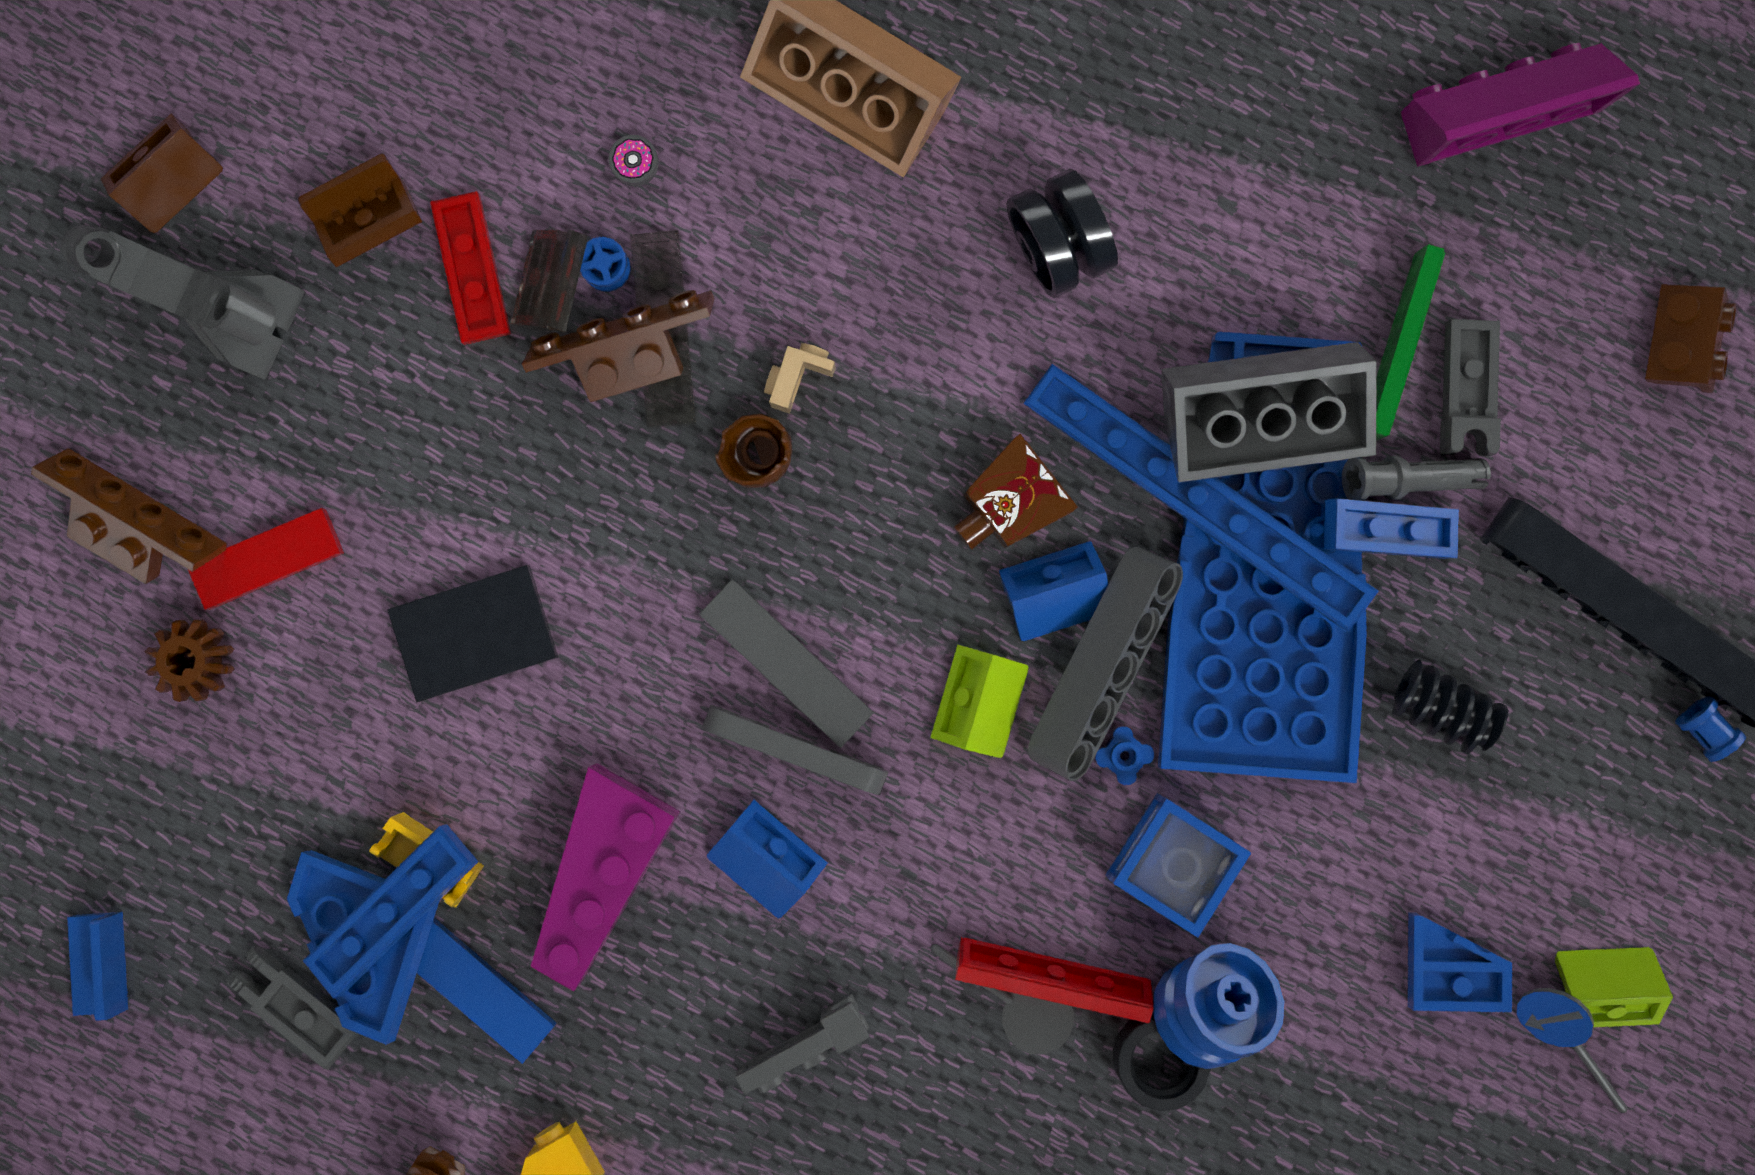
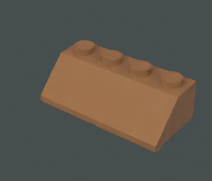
[740,0,962,178]

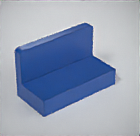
[999,541,1108,641]
[707,800,828,918]
[67,912,128,1021]

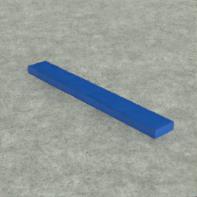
[1024,364,1379,632]

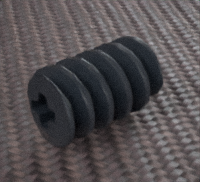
[1392,659,1509,754]

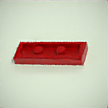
[430,191,511,345]
[188,508,344,610]

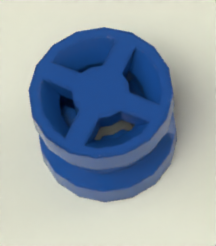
[577,237,631,292]

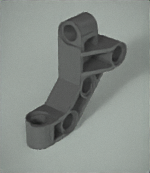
[61,225,306,380]

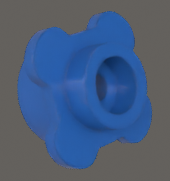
[1095,726,1154,785]

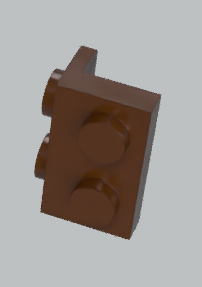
[298,154,422,268]
[1645,284,1736,393]

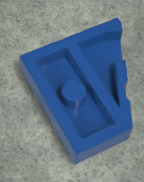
[1407,912,1512,1012]

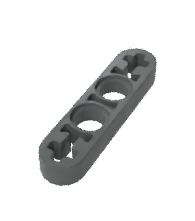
[702,705,889,795]

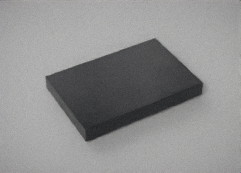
[387,565,559,703]

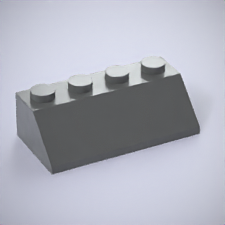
[1161,342,1376,482]

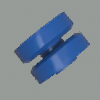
[1153,943,1284,1069]

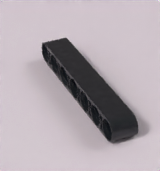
[1480,497,1755,728]

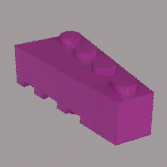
[531,763,681,992]

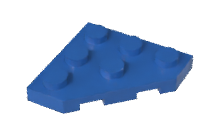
[287,850,440,1045]

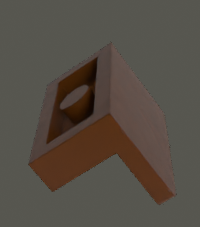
[100,113,223,233]

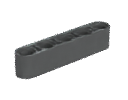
[1028,547,1183,781]

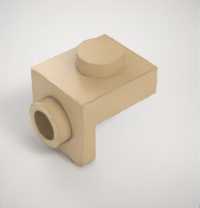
[764,343,836,414]

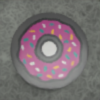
[609,135,659,187]

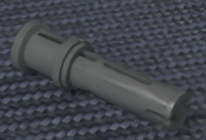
[1342,456,1491,501]

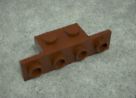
[522,290,715,402]
[31,448,227,584]

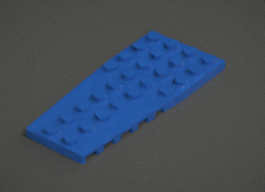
[1158,332,1367,783]

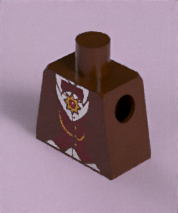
[953,434,1078,550]

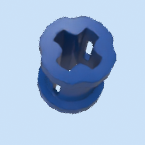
[1675,696,1746,762]

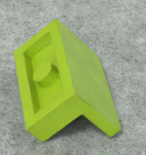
[930,645,1028,758]
[1555,947,1673,1027]

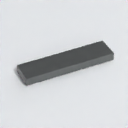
[699,579,874,748]

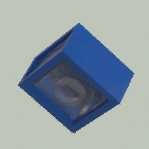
[1105,793,1251,938]

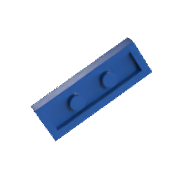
[1324,499,1459,559]

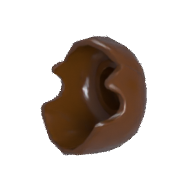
[715,413,792,488]

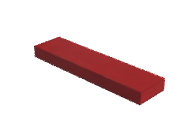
[955,937,1154,1023]

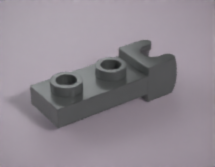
[1440,319,1501,457]
[735,994,870,1095]

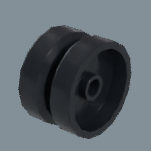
[1006,168,1118,299]

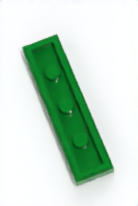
[1376,244,1445,440]

